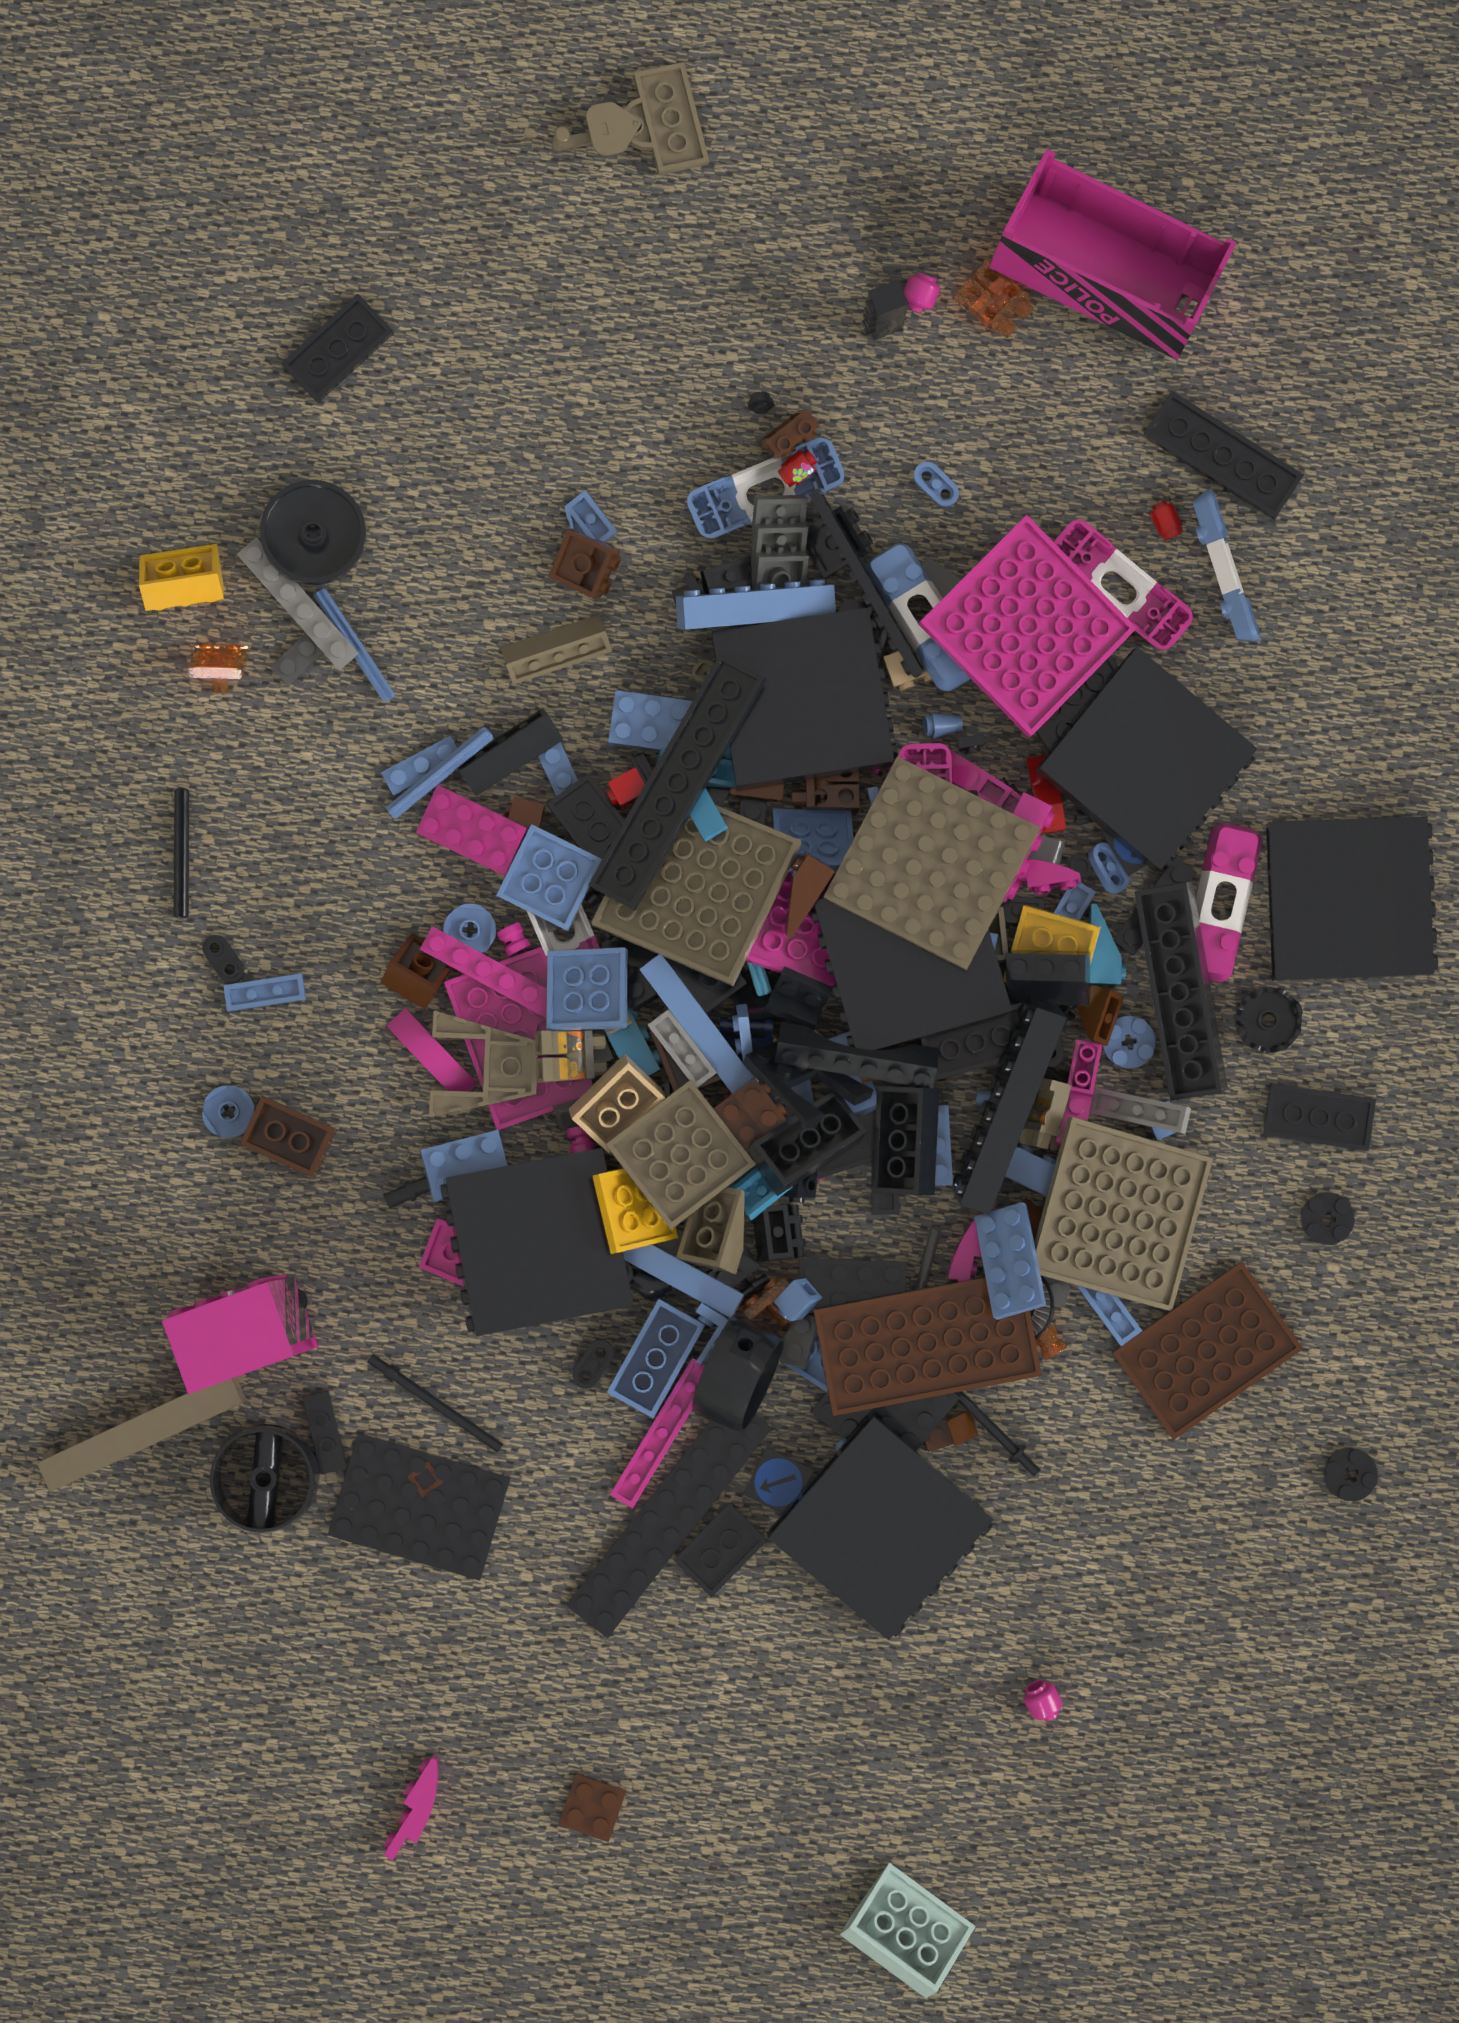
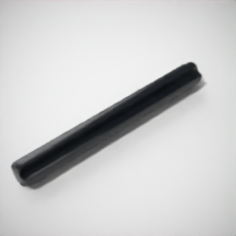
[174,788,189,918]

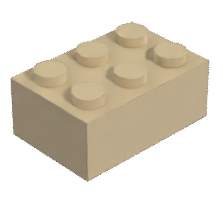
[569,1054,665,1153]

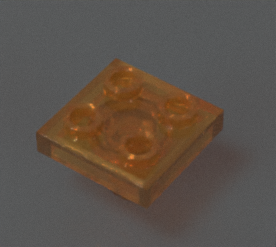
[189,643,249,694]
[743,1276,790,1328]

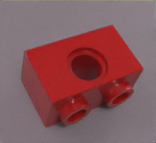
[606,767,645,811]

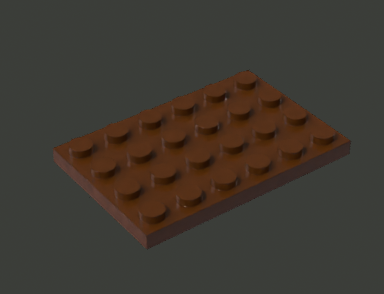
[1111,1261,1303,1440]

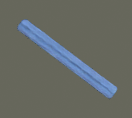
[314,589,395,702]
[386,727,494,819]

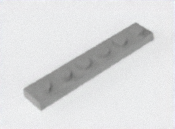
[237,537,359,671]

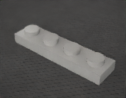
[1089,1087,1191,1134]

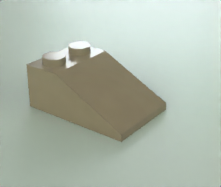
[676,1187,745,1275]

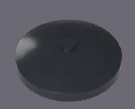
[260,480,366,585]

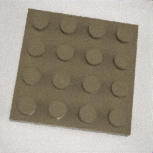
[606,1080,756,1230]

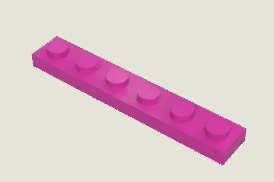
[420,926,547,1019]
[610,1357,705,1508]

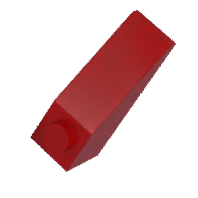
[1026,755,1066,835]

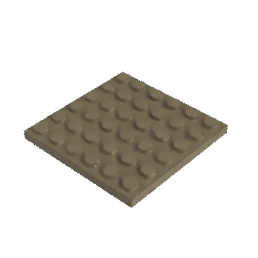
[824,756,1040,971]
[591,805,802,986]
[1034,1116,1213,1311]

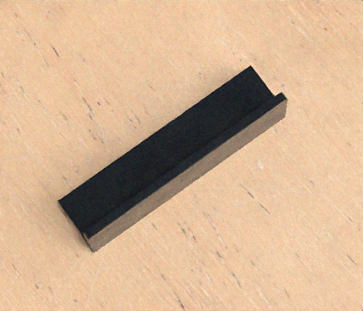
[458,708,563,796]

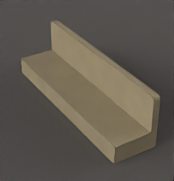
[501,615,612,685]

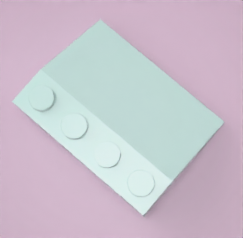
[840,1863,976,1998]

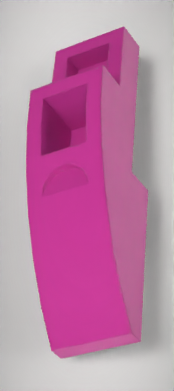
[949,749,1021,814]
[1016,859,1082,895]
[1055,1039,1103,1146]
[947,1206,995,1282]
[383,1754,439,1861]

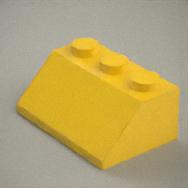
[139,544,224,611]

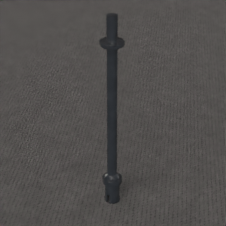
[957,1391,1041,1477]

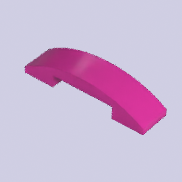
[386,1008,478,1092]

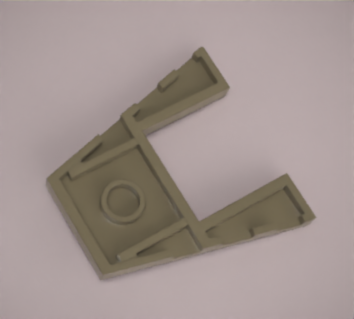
[429,1011,538,1117]

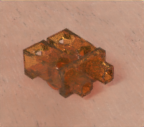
[954,257,1034,338]

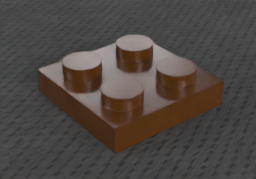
[558,1772,627,1842]

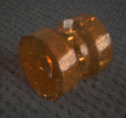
[1035,1324,1067,1360]

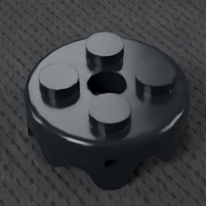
[1235,987,1303,1053]

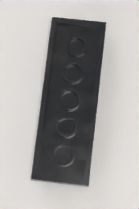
[1143,391,1304,520]

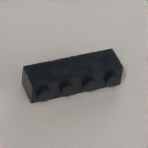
[862,280,908,340]

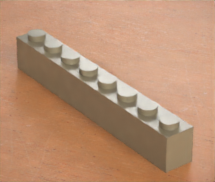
[37,1377,247,1492]

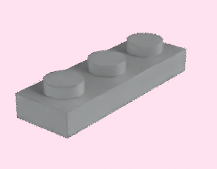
[648,1009,717,1088]

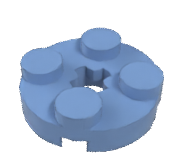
[443,904,497,953]
[1102,1016,1156,1069]
[202,1086,255,1138]

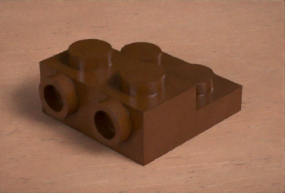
[758,409,820,459]
[548,528,621,599]
[713,1077,787,1151]

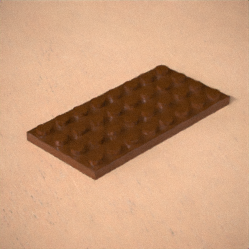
[813,1277,1042,1416]

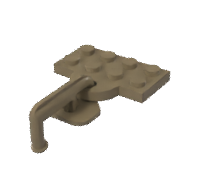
[552,62,710,175]

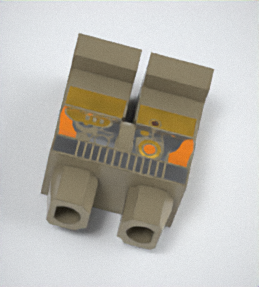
[535,1030,607,1083]
[1018,1078,1071,1149]

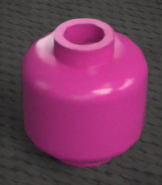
[903,272,940,313]
[1023,1680,1063,1721]

